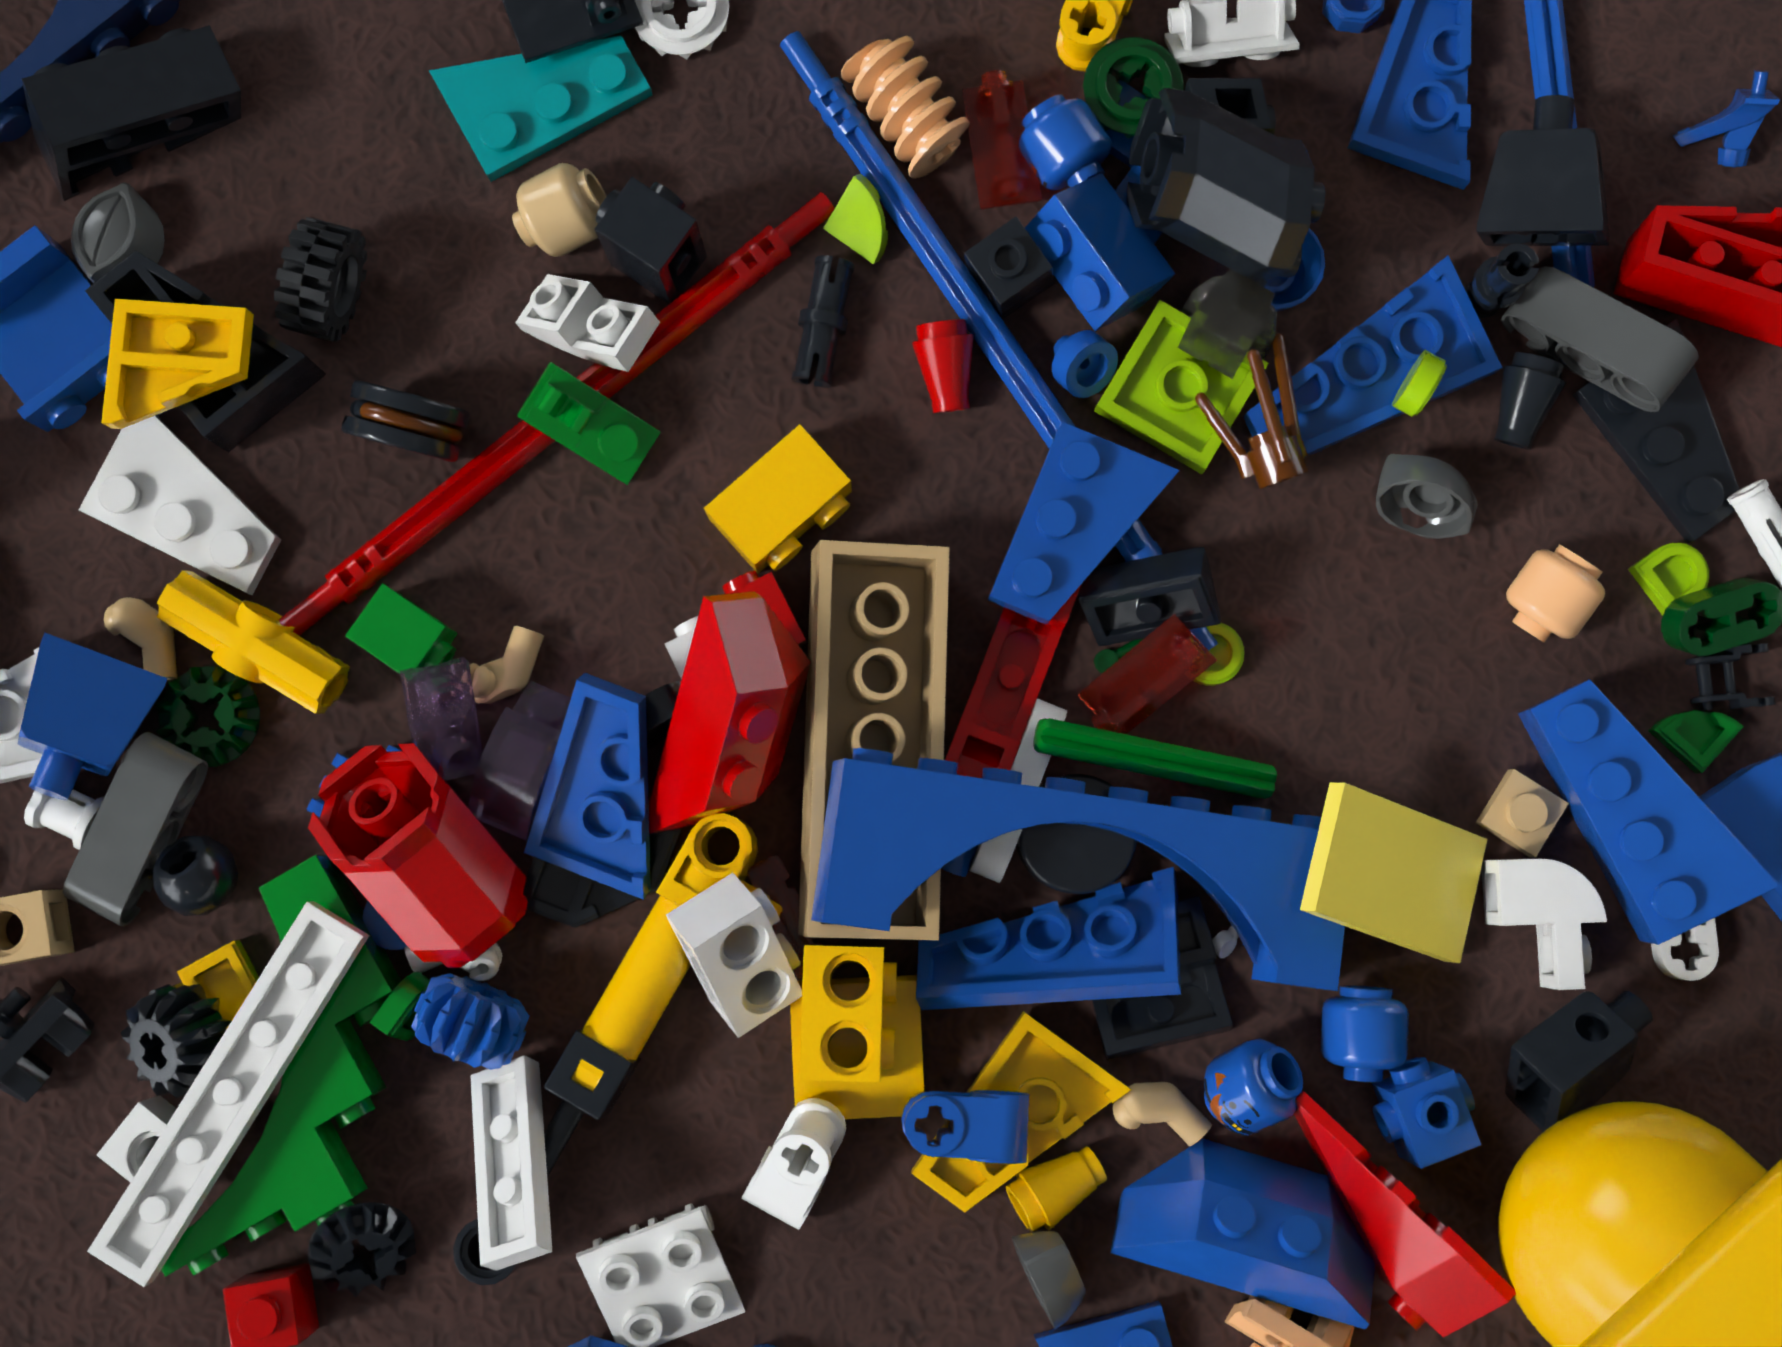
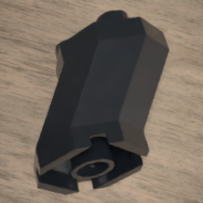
[1126,88,1325,280]

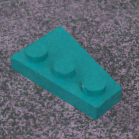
[429,36,653,182]

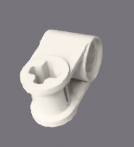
[741,1098,847,1230]

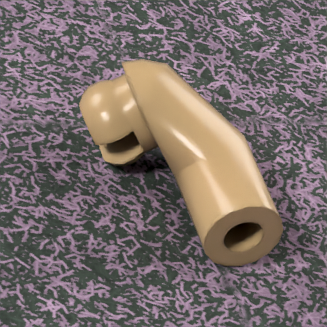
[104,597,177,680]
[459,626,544,704]
[1112,1082,1212,1147]

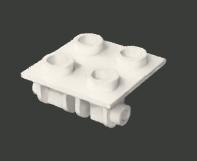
[576,1203,745,1347]

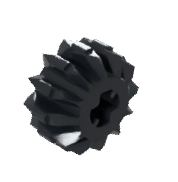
[120,982,232,1098]

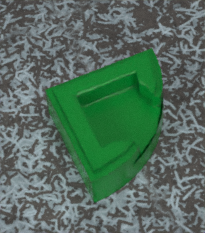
[1648,710,1744,774]

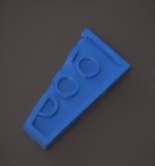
[1243,255,1502,458]
[916,866,1181,1010]

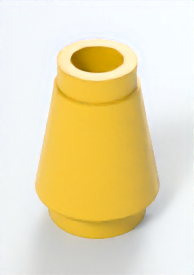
[1005,1146,1107,1232]

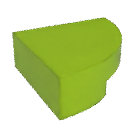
[823,173,888,264]

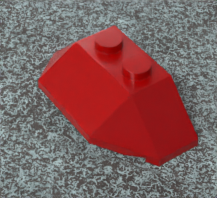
[649,592,811,834]

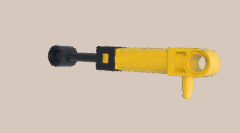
[453,813,783,1285]

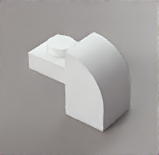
[1482,859,1607,990]

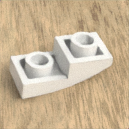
[515,274,660,372]

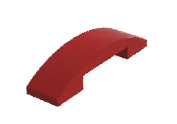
[945,585,1081,778]

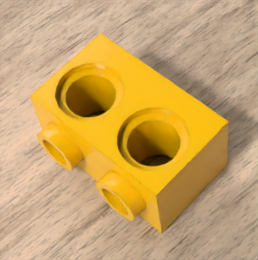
[799,945,897,1083]

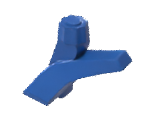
[1673,70,1780,167]

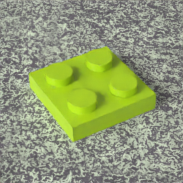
[1094,300,1269,474]

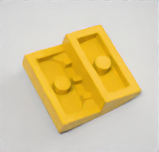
[790,975,924,1119]

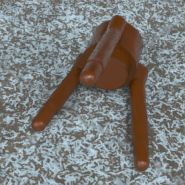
[1195,333,1309,489]

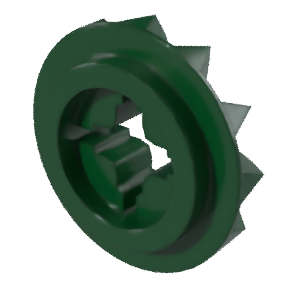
[1082,37,1183,139]
[155,666,260,767]

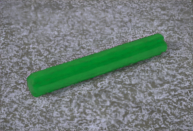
[1033,718,1277,799]

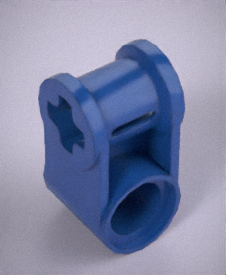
[901,1090,1030,1164]

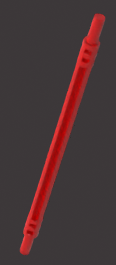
[279,192,835,636]

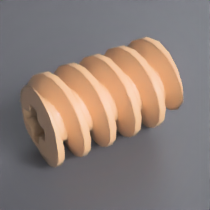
[841,36,970,179]

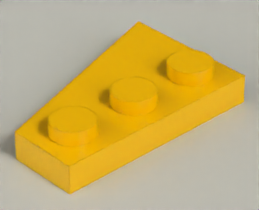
[911,1011,1131,1213]

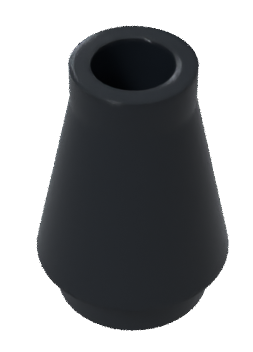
[1494,352,1566,450]

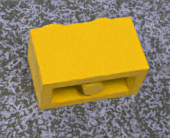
[704,424,852,574]

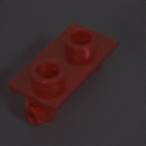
[962,70,1042,210]
[1078,613,1217,734]

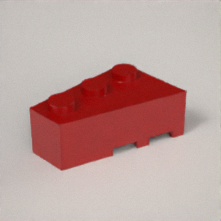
[1613,205,1782,347]

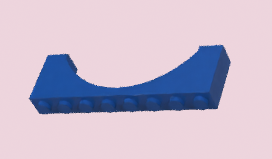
[811,748,1345,991]

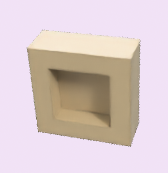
[1476,769,1569,857]

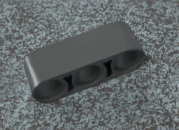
[1501,266,1699,412]
[63,732,208,926]

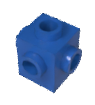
[1372,1057,1481,1169]

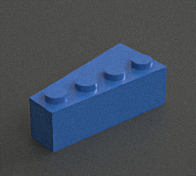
[1518,680,1780,945]

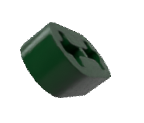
[1661,578,1782,656]

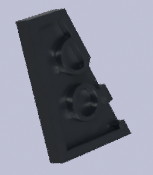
[1572,318,1740,543]

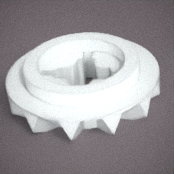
[635,0,730,60]

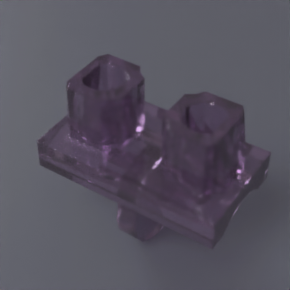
[400,657,486,780]

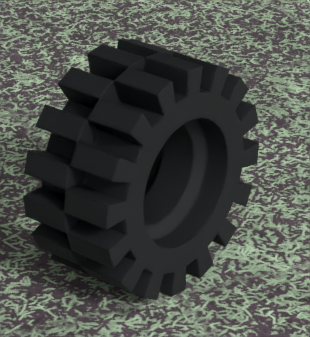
[274,217,367,342]

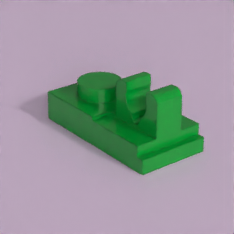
[517,362,661,485]

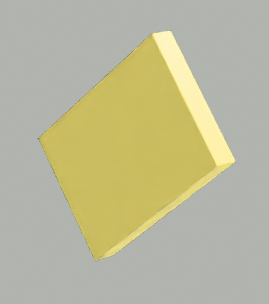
[1300,782,1487,963]

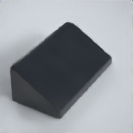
[1078,547,1221,647]

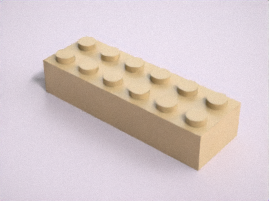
[798,540,949,940]

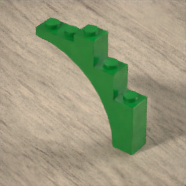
[161,855,401,1278]

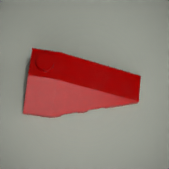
[1294,1090,1516,1338]

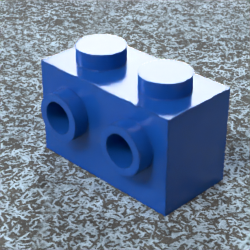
[1025,173,1176,331]

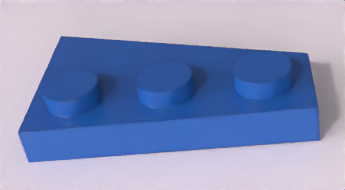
[1347,0,1472,190]
[987,421,1180,624]
[524,673,651,900]

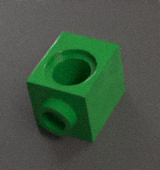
[345,583,458,685]

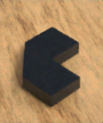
[523,828,682,928]

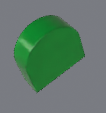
[370,971,430,1041]

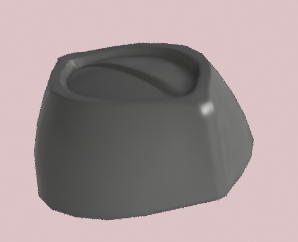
[71,182,165,283]
[1376,454,1478,539]
[1011,1231,1086,1330]

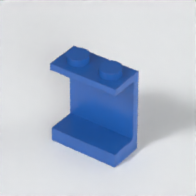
[0,225,112,432]

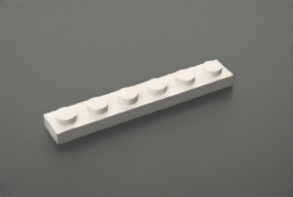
[87,901,370,1287]

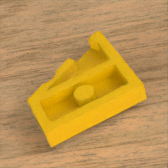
[101,299,254,429]

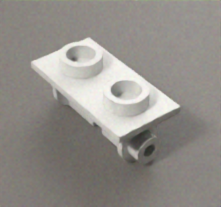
[1164,0,1299,67]

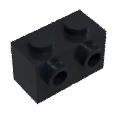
[595,177,707,304]

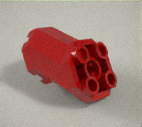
[308,743,528,968]

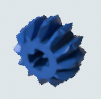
[411,973,529,1070]

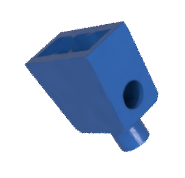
[18,633,168,800]

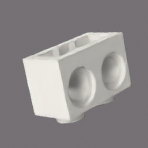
[666,873,802,1038]

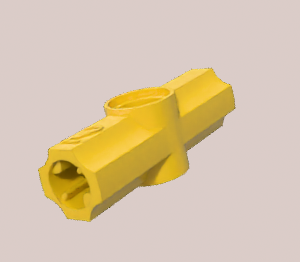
[157,570,350,714]

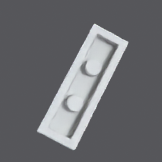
[471,1055,552,1271]

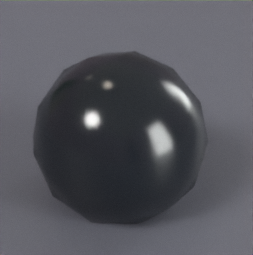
[152,835,238,916]

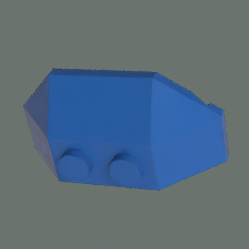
[1110,1139,1375,1329]

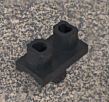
[0,977,95,1103]

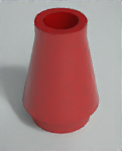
[912,319,974,413]

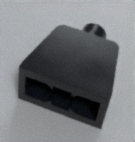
[1476,95,1610,246]
[1505,991,1653,1132]

